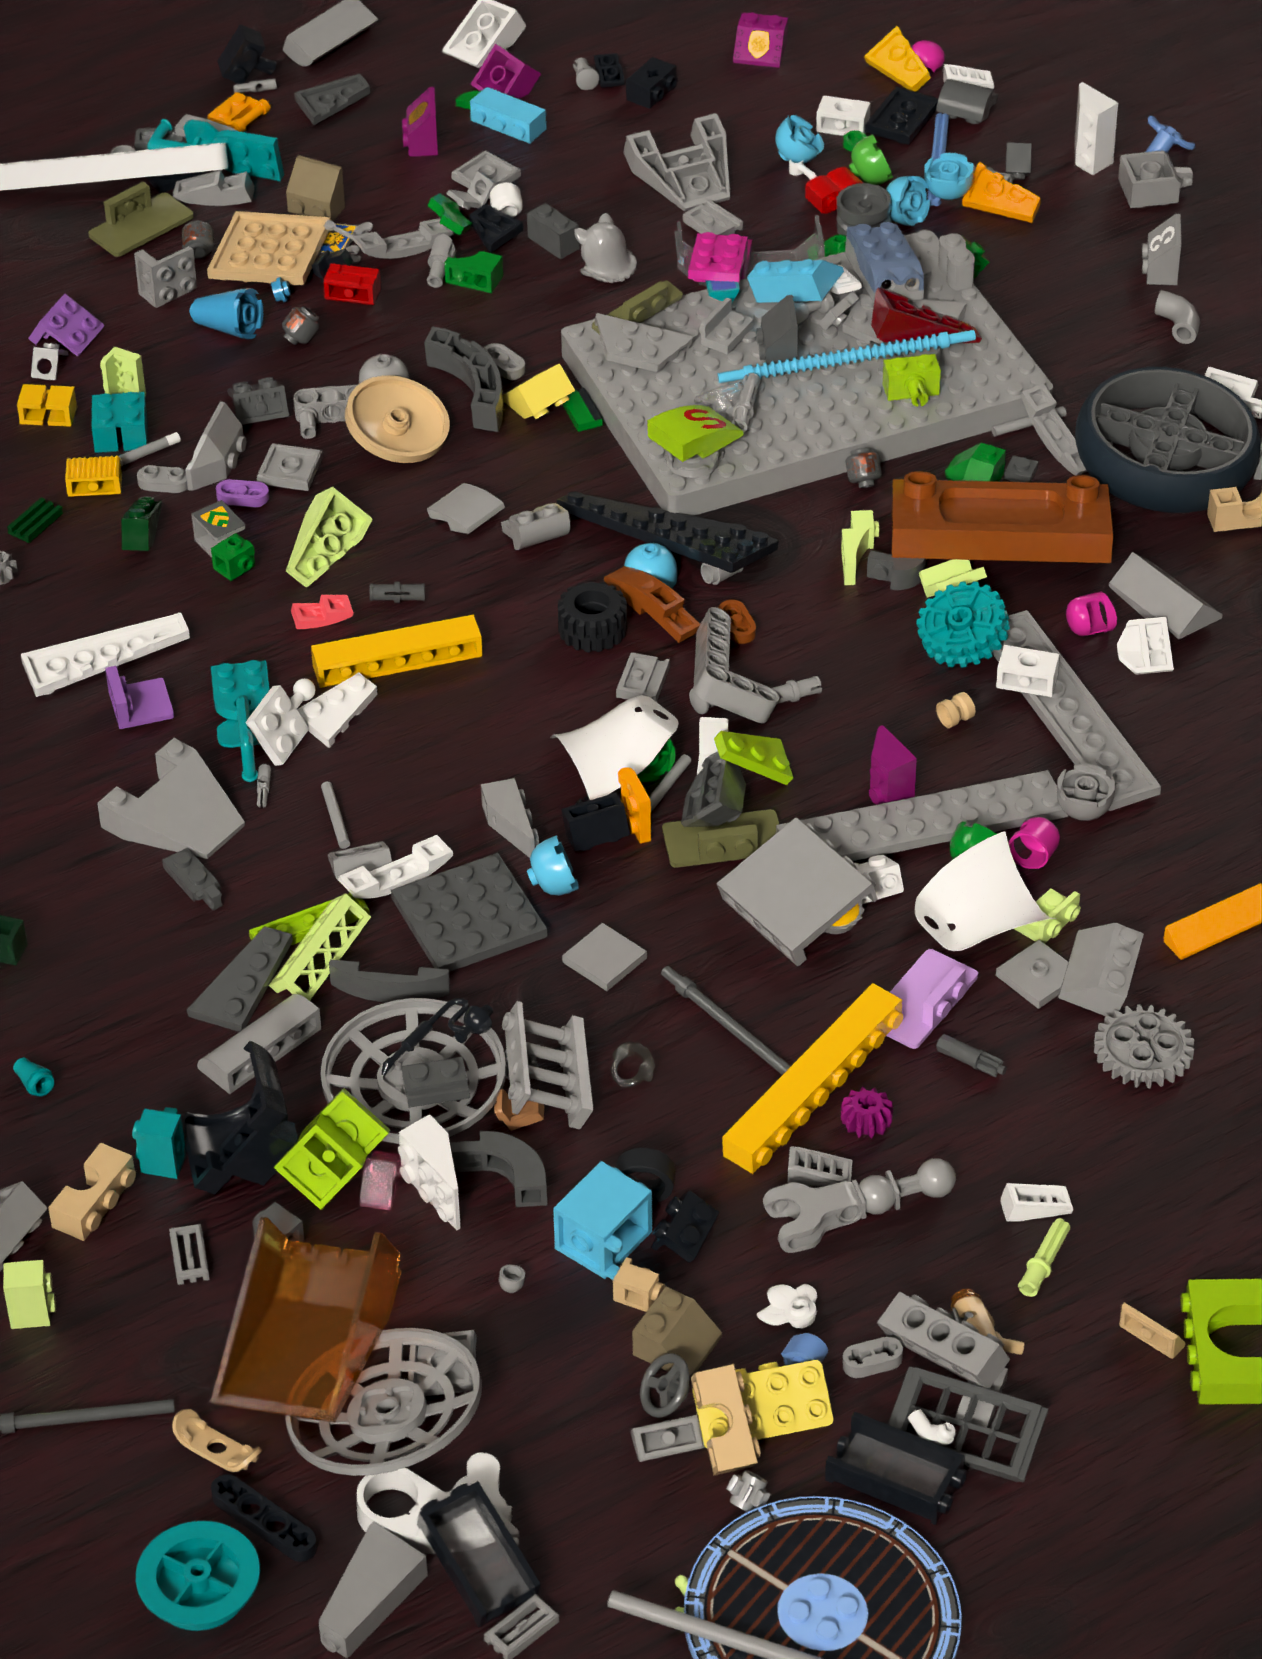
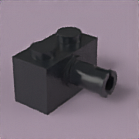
[217,24,276,84]
[561,793,630,852]

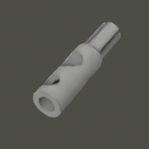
[233,79,277,93]
[256,764,271,808]

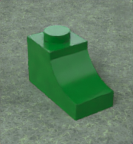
[444,251,503,293]

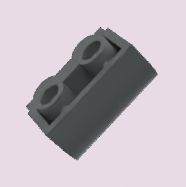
[936,79,998,124]

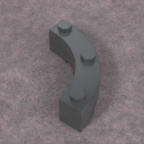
[424,326,504,432]

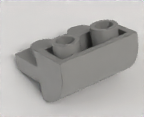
[501,503,570,550]

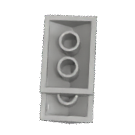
[1109,552,1223,639]

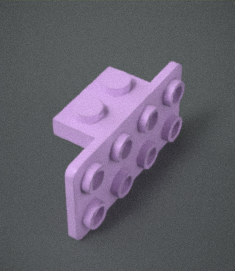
[886,949,978,1049]

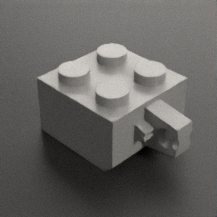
[1118,150,1193,208]

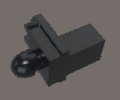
[311,248,353,283]

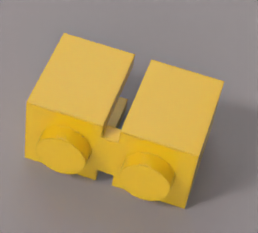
[17,384,77,427]

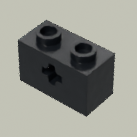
[626,57,678,109]

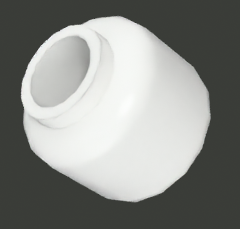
[489,182,523,218]

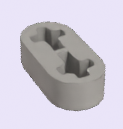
[842,1337,903,1378]

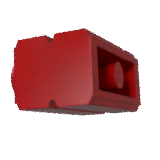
[324,263,381,305]

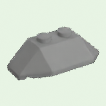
[186,402,247,491]

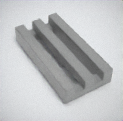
[169,1224,210,1285]
[484,1594,559,1659]

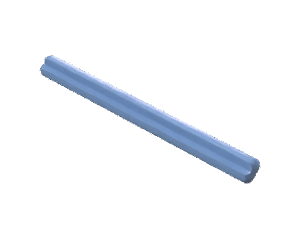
[927,113,949,207]

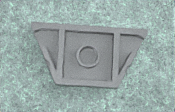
[595,313,693,372]

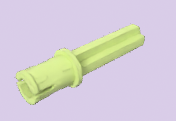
[1018,1218,1070,1297]

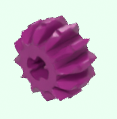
[841,1086,893,1139]

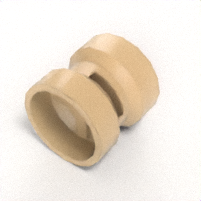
[936,692,975,728]

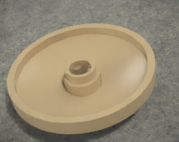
[345,375,450,463]

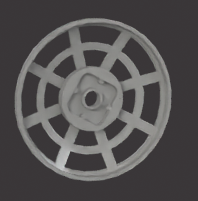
[321,998,506,1144]
[285,1328,482,1476]

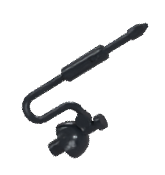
[381,998,493,1076]

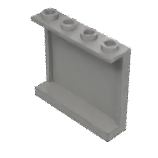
[716,818,878,967]

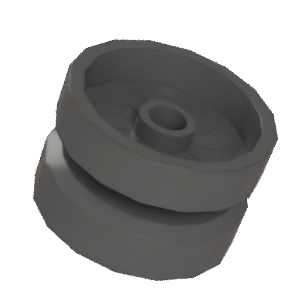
[837,183,891,236]

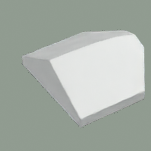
[1117,617,1174,675]

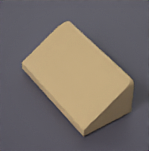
[1119,1303,1185,1359]

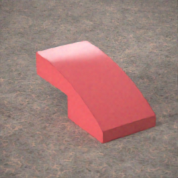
[291,595,353,629]

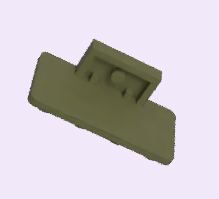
[88,182,194,257]
[662,809,780,868]

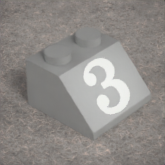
[1142,214,1181,285]

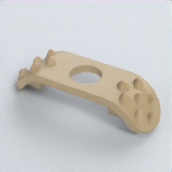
[173,1409,262,1472]

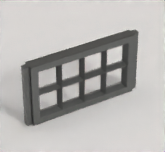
[888,1367,1048,1483]

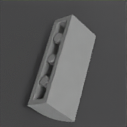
[283,0,379,66]
[197,994,321,1094]

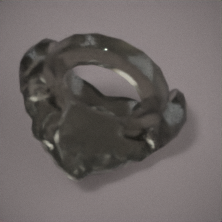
[611,1041,656,1088]

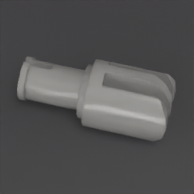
[427,234,456,288]

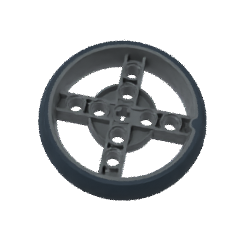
[1075,367,1261,513]

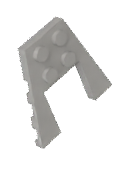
[843,294,966,361]

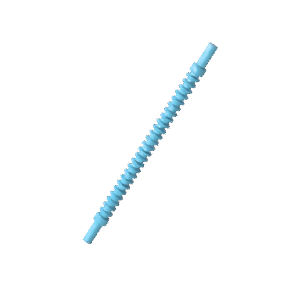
[717,330,976,383]

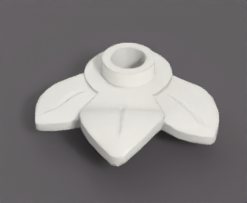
[757,1284,818,1328]

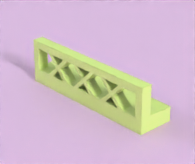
[269,893,371,1001]

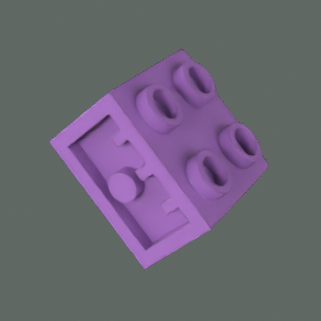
[28,293,104,356]
[105,666,174,729]

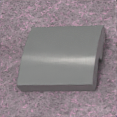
[427,483,505,534]

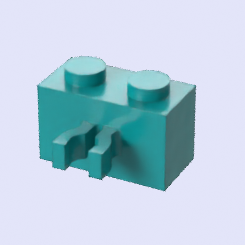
[132,1107,186,1179]

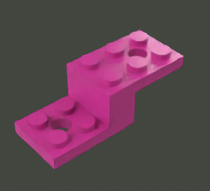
[688,232,752,283]

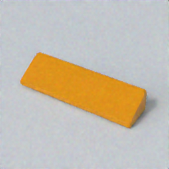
[1164,883,1262,960]

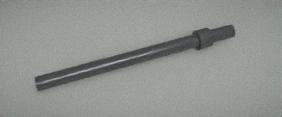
[661,966,791,1075]
[0,1399,175,1434]

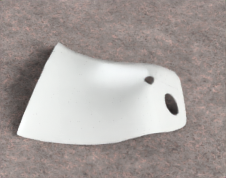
[550,695,679,800]
[915,831,1056,951]

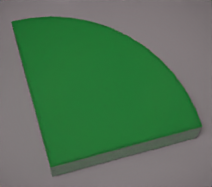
[456,90,481,109]

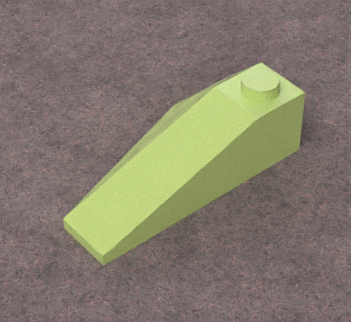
[286,487,373,587]

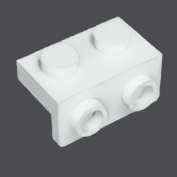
[854,855,904,904]

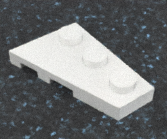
[297,673,377,748]

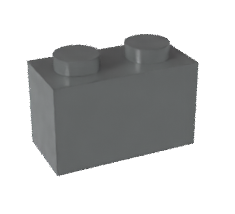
[527,203,579,259]

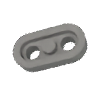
[484,343,525,380]
[137,465,188,493]

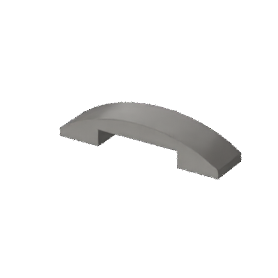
[353,218,453,259]
[1021,383,1087,476]

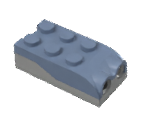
[845,222,924,302]

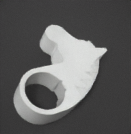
[357,1453,519,1554]

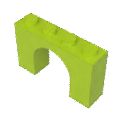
[1181,1279,1262,1404]

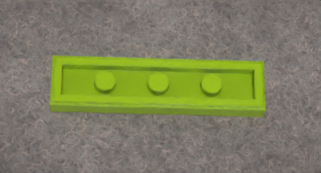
[249,893,370,945]

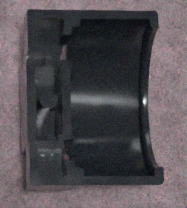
[181,1041,298,1194]

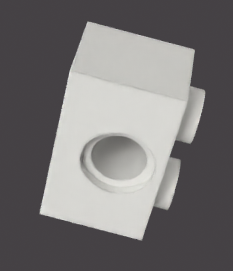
[816,95,870,136]
[996,645,1060,697]

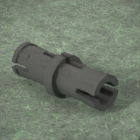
[369,581,425,603]

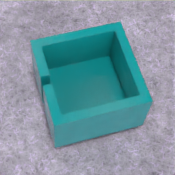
[92,392,147,453]

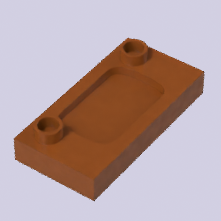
[892,471,1113,563]

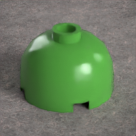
[849,134,893,185]

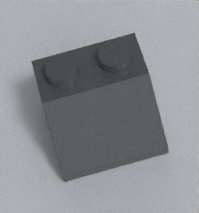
[756,295,798,365]

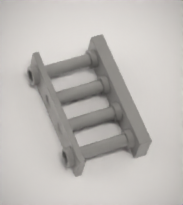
[502,1001,593,1129]

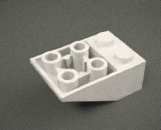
[398,1114,461,1230]

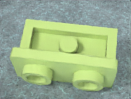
[100,347,146,397]
[919,559,987,598]

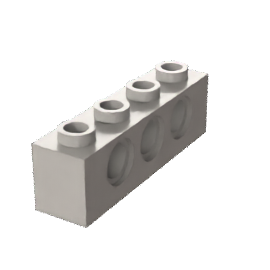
[877,1292,1010,1389]

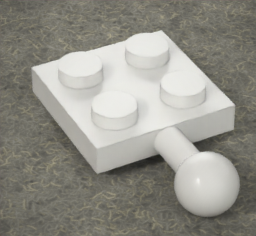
[245,678,316,766]

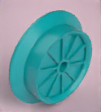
[136,1521,260,1631]

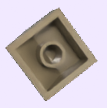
[286,155,345,221]
[632,1286,722,1380]

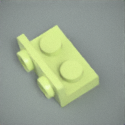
[1014,889,1081,944]

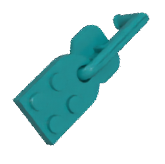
[147,119,284,181]
[211,660,269,782]

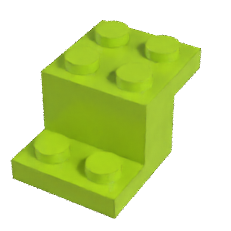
[274,1088,390,1210]

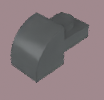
[867,551,926,590]

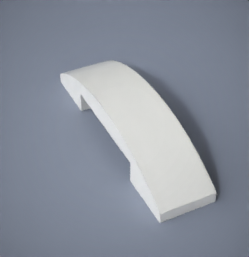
[338,835,453,899]

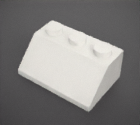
[1074,82,1118,175]

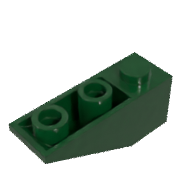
[121,497,162,551]

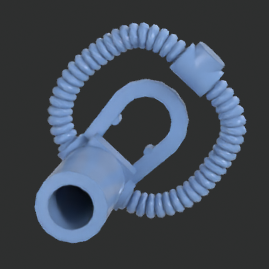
[1145,116,1195,153]

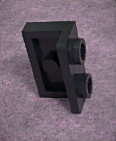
[651,1190,719,1263]

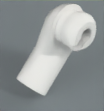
[908,1409,956,1446]

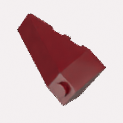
[871,288,982,343]

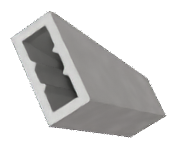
[319,1521,428,1658]

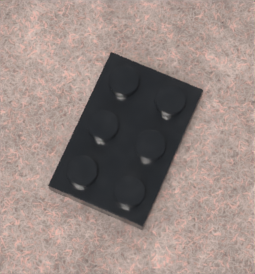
[865,86,939,145]

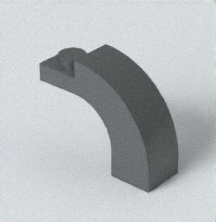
[450,1131,547,1207]

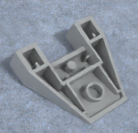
[623,113,730,211]
[97,738,245,859]

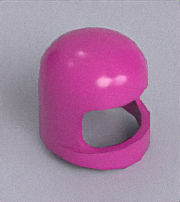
[1066,591,1117,636]
[1008,817,1060,869]

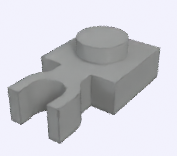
[818,291,859,331]

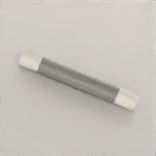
[119,432,181,466]

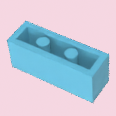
[470,87,546,144]

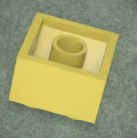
[503,363,575,419]

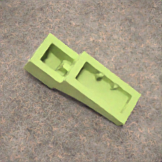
[841,510,879,585]

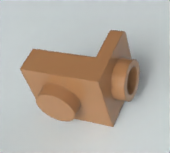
[494,1089,544,1131]

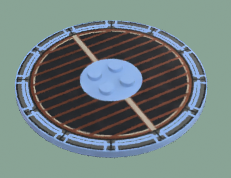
[684,1496,961,1659]

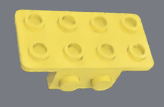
[692,1360,833,1448]

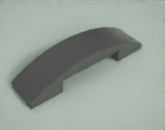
[329,960,450,1003]

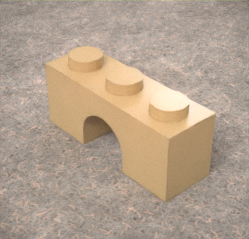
[1207,487,1262,532]
[48,1143,136,1241]
[690,1364,760,1475]

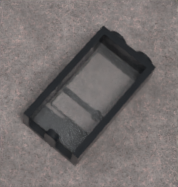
[825,1412,967,1525]
[417,1481,541,1628]

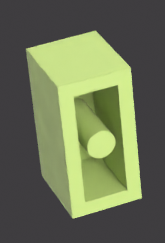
[3,1260,56,1329]

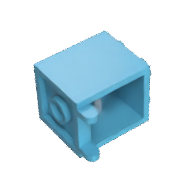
[553,1161,652,1280]

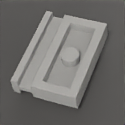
[683,199,743,235]
[616,652,670,702]

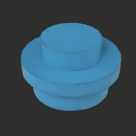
[271,277,291,302]

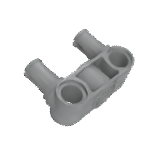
[293,385,357,439]

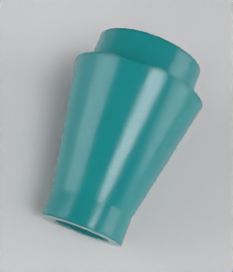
[13,1057,54,1096]

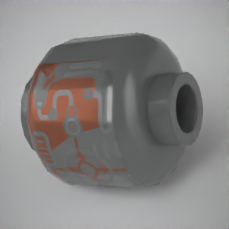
[182,220,214,259]
[282,306,320,345]
[845,448,882,488]

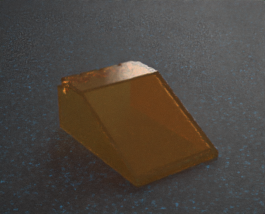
[211,1217,402,1423]

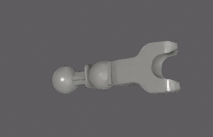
[763,1158,956,1253]

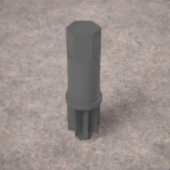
[936,1034,1007,1077]

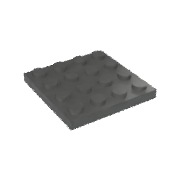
[391,853,547,972]

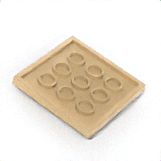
[207,211,330,285]

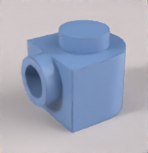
[781,1333,828,1366]

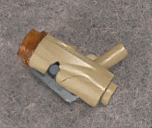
[950,1289,1024,1355]

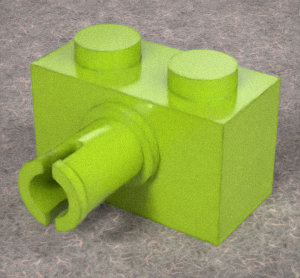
[882,354,941,407]

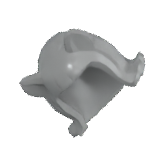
[574,213,637,284]

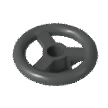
[640,1353,690,1418]

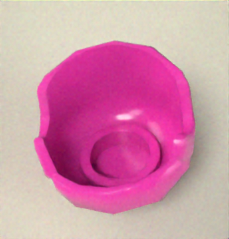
[911,40,945,72]

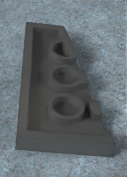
[187,926,293,1032]

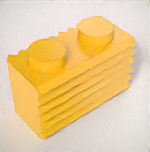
[65,455,122,497]

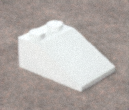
[442,0,526,68]

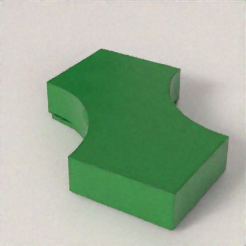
[428,193,472,235]

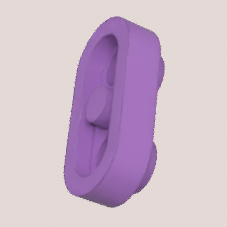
[216,479,269,508]

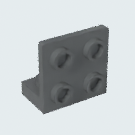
[227,377,289,424]

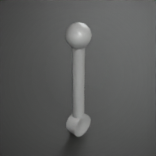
[324,220,355,240]

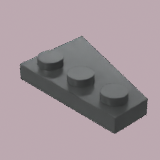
[294,74,370,125]

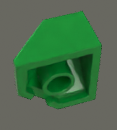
[945,443,1006,482]

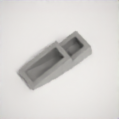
[173,170,255,206]

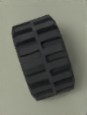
[558,581,627,652]

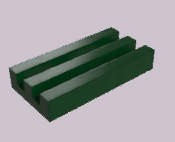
[7,497,63,543]

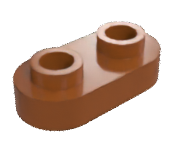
[718,600,756,644]

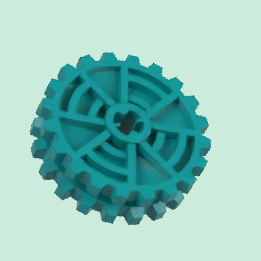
[916,581,1010,668]

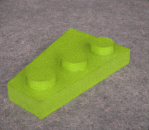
[714,731,793,785]

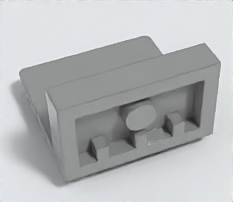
[134,246,197,308]

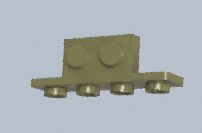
[592,280,683,335]

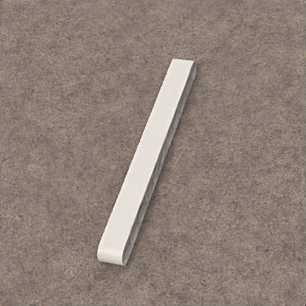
[0,143,229,191]

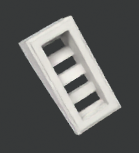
[943,64,994,89]
[829,265,862,294]
[1001,1183,1073,1222]

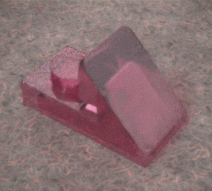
[359,1150,401,1210]

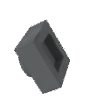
[1004,455,1038,482]

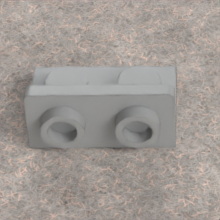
[699,298,754,355]

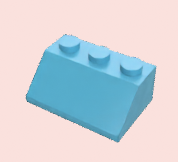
[747,259,844,303]

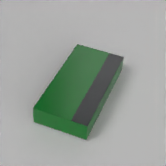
[562,388,603,432]

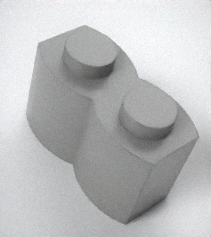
[938,233,974,291]

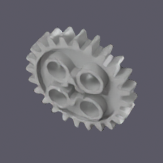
[1094,1004,1194,1088]

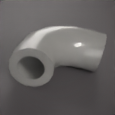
[1155,290,1200,344]

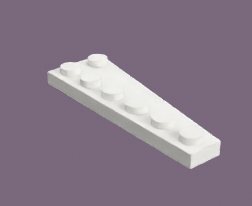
[21,613,190,697]

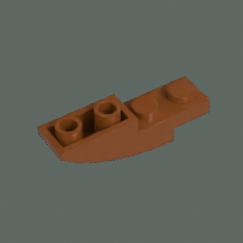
[603,566,700,643]

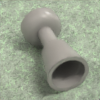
[794,292,834,325]

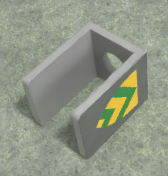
[192,500,245,558]

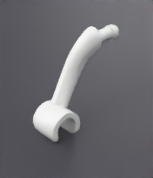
[789,160,817,180]

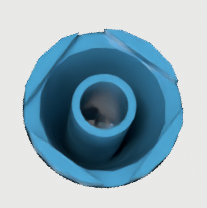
[190,288,263,340]

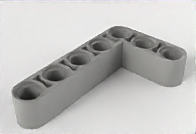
[693,607,780,723]

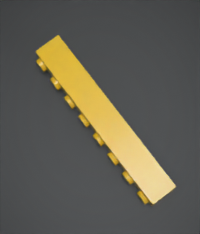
[722,983,903,1174]

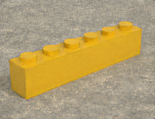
[311,614,483,688]

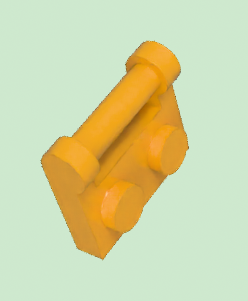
[207,92,271,132]
[618,767,651,844]

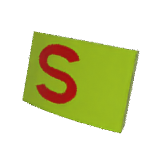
[647,405,744,462]

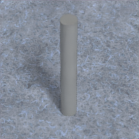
[991,406,1066,437]
[649,754,691,812]
[321,782,350,849]

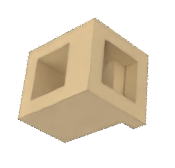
[613,1257,665,1312]

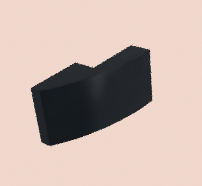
[594,53,625,88]

